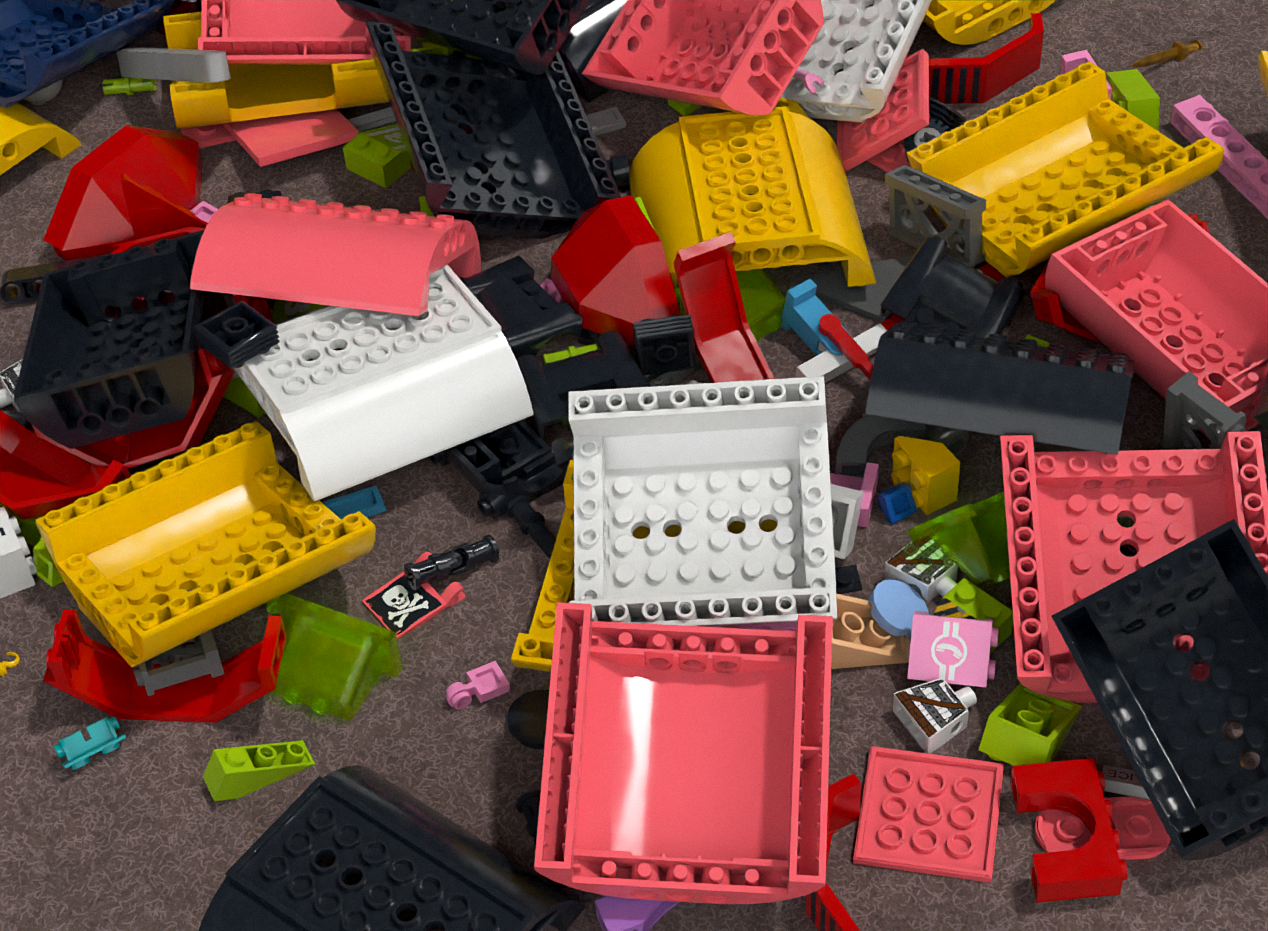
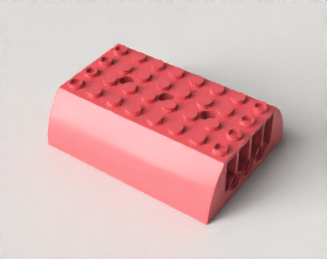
[582,0,824,115]
[1045,199,1268,440]

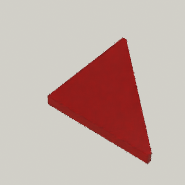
[120,174,208,240]

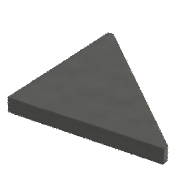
[790,254,914,323]

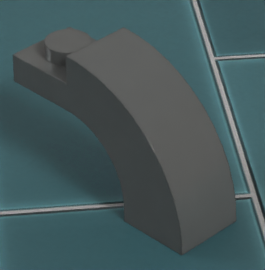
[835,415,926,475]

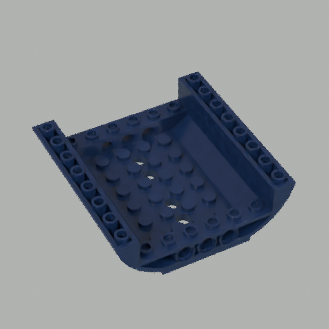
[0,0,175,108]

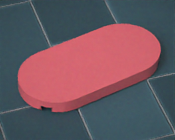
[1035,796,1172,860]

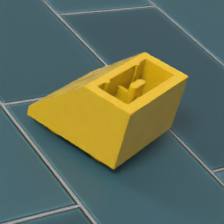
[891,436,960,515]

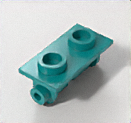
[53,716,126,770]

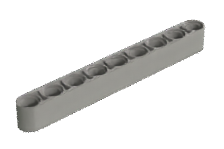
[116,47,231,83]

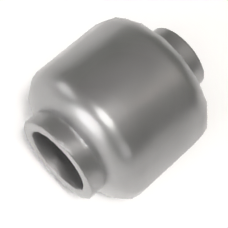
[925,424,969,456]

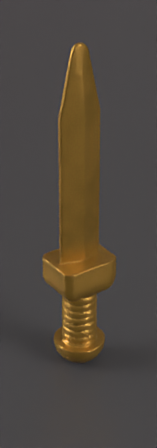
[1132,40,1203,67]

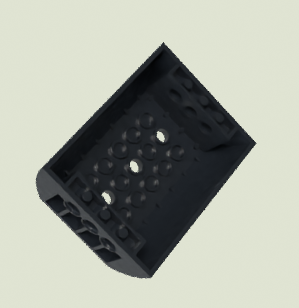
[865,320,1134,455]

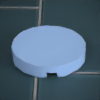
[868,580,929,638]

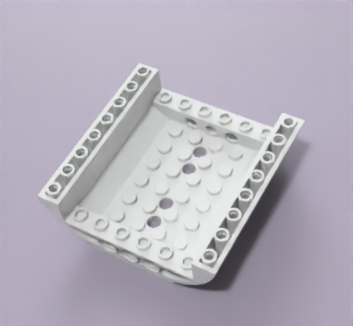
[720,0,932,123]
[231,264,534,502]
[569,376,837,626]

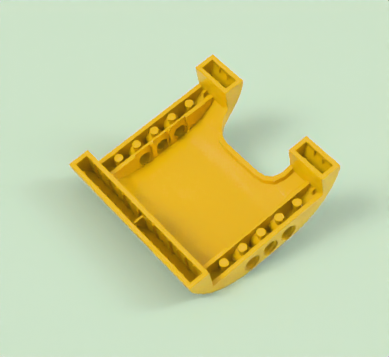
[163,12,389,129]

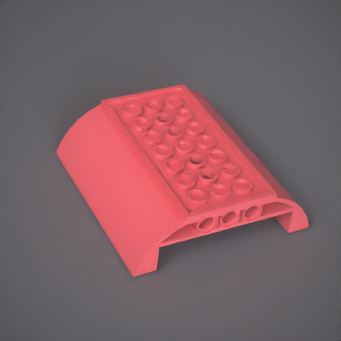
[1000,431,1268,703]

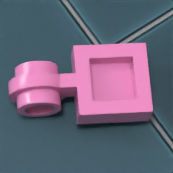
[446,661,510,710]

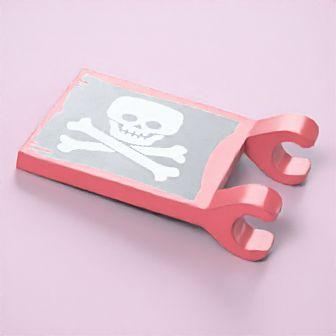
[362,552,466,640]

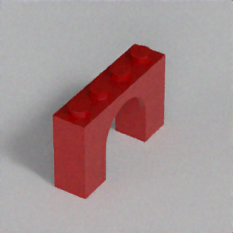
[1010,758,1128,903]

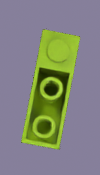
[203,740,315,801]

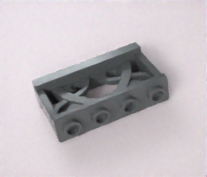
[885,165,986,268]
[1162,371,1246,450]
[133,589,225,696]

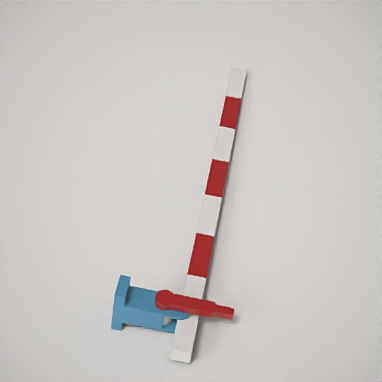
[780,263,1013,383]

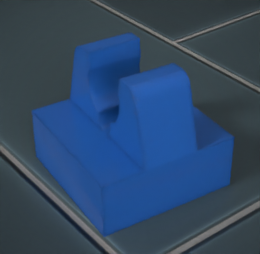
[876,482,917,524]

